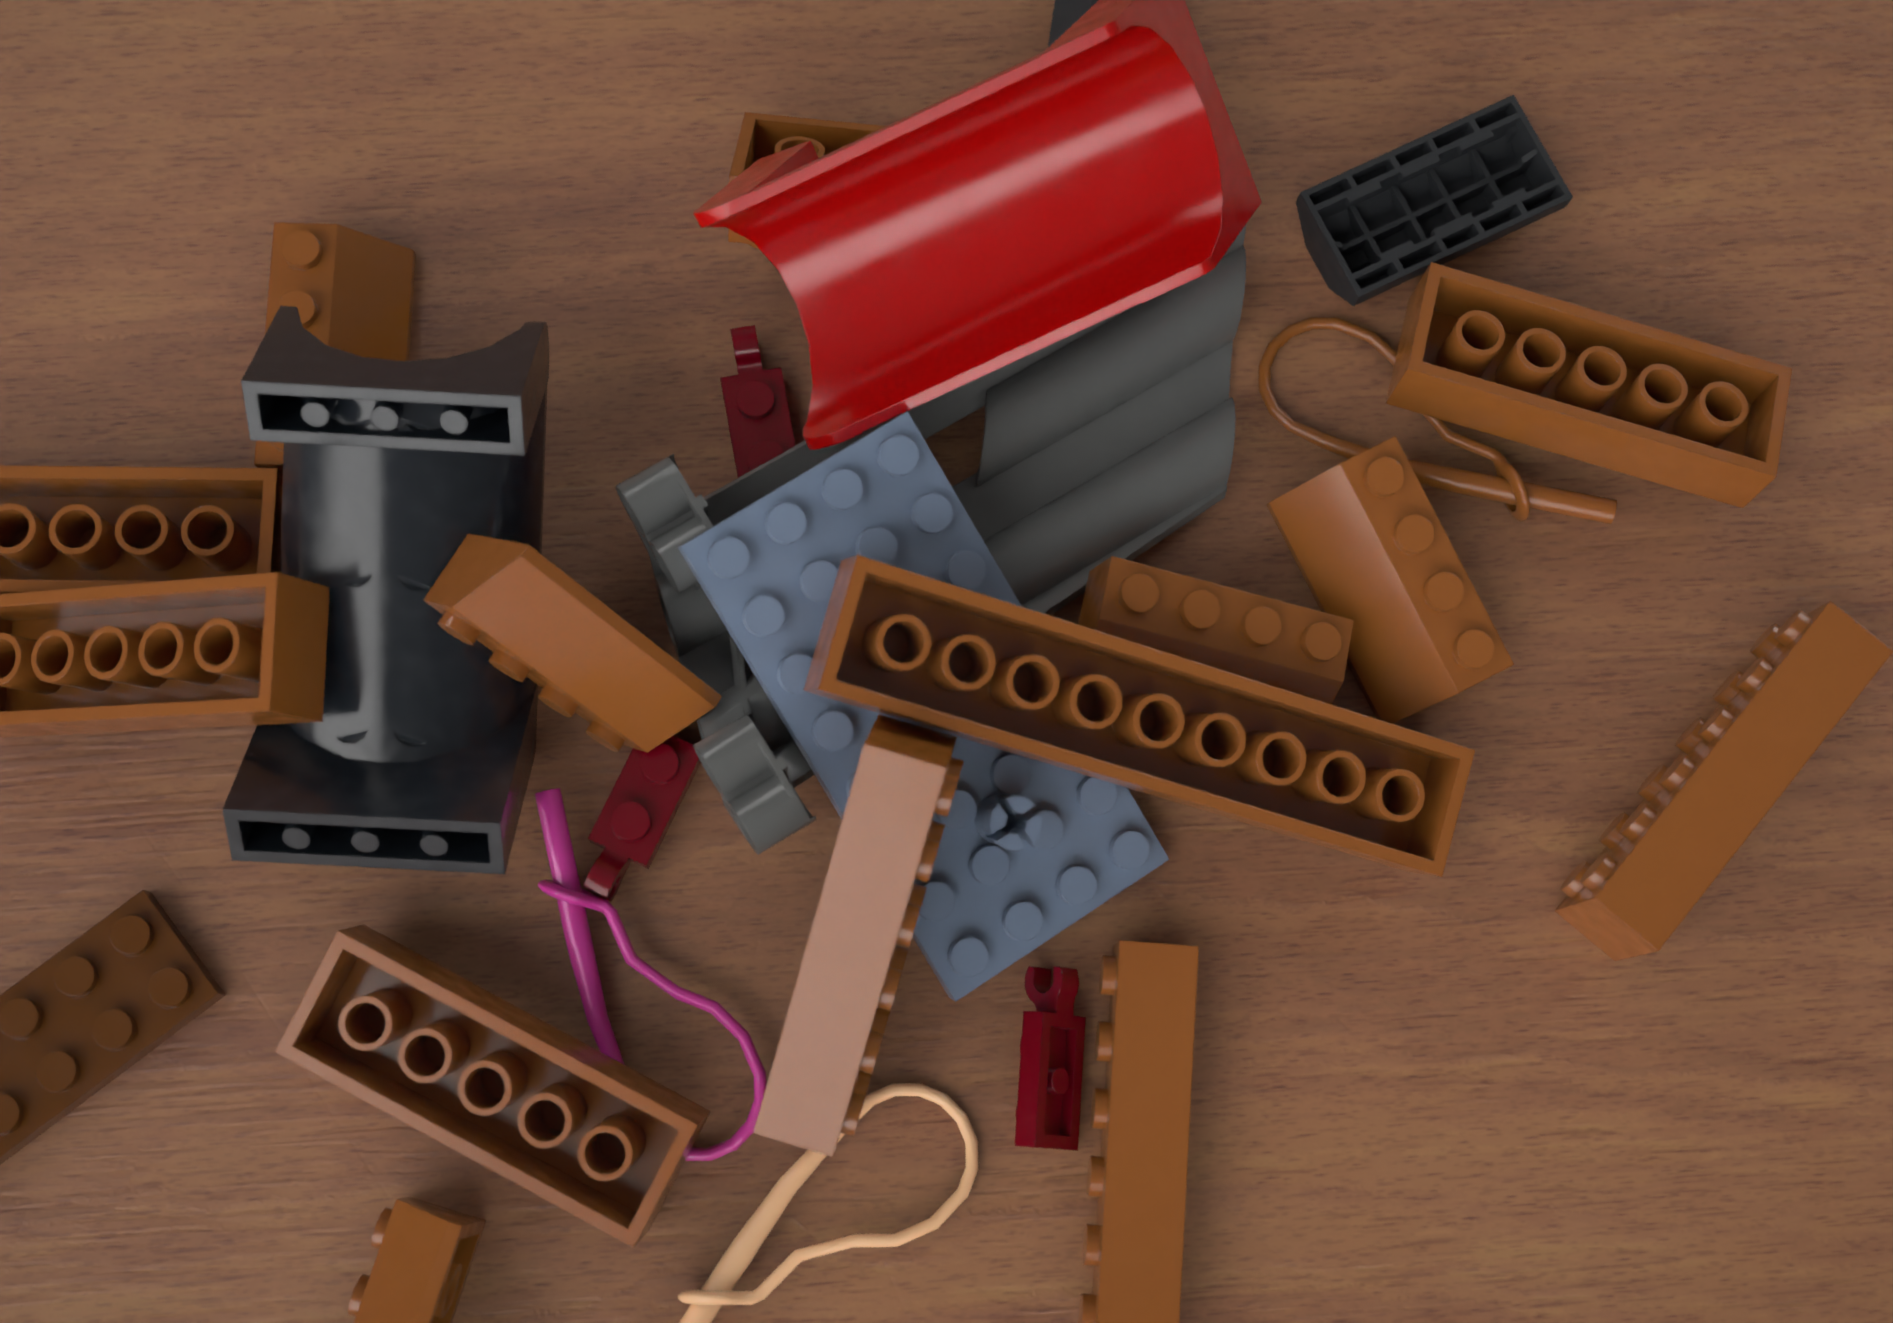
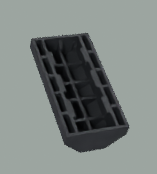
[1296,95,1573,306]

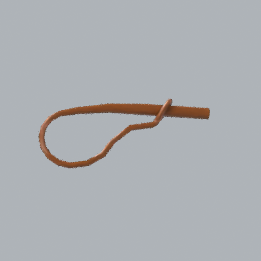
[1258,317,1617,524]

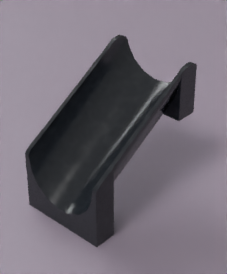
[222,306,549,874]

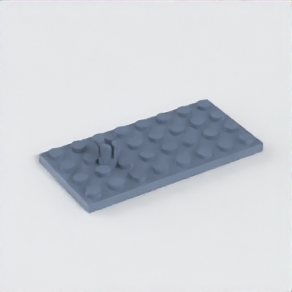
[678,411,1169,1002]

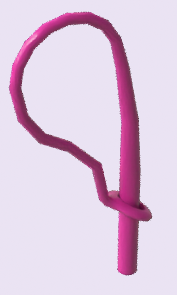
[535,788,767,1161]

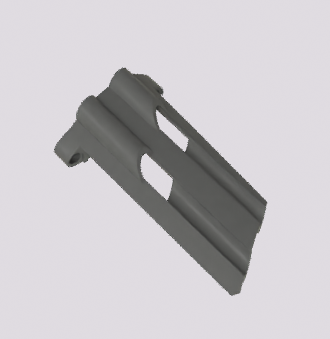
[615,225,1246,855]

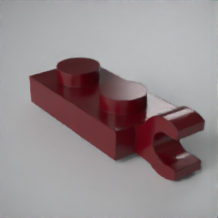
[720,325,796,478]
[583,736,701,902]
[1015,966,1086,1151]

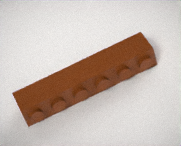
[1079,940,1199,1323]

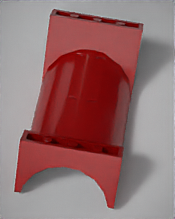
[693,0,1262,450]

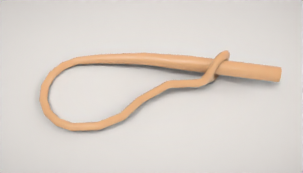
[678,1083,979,1323]

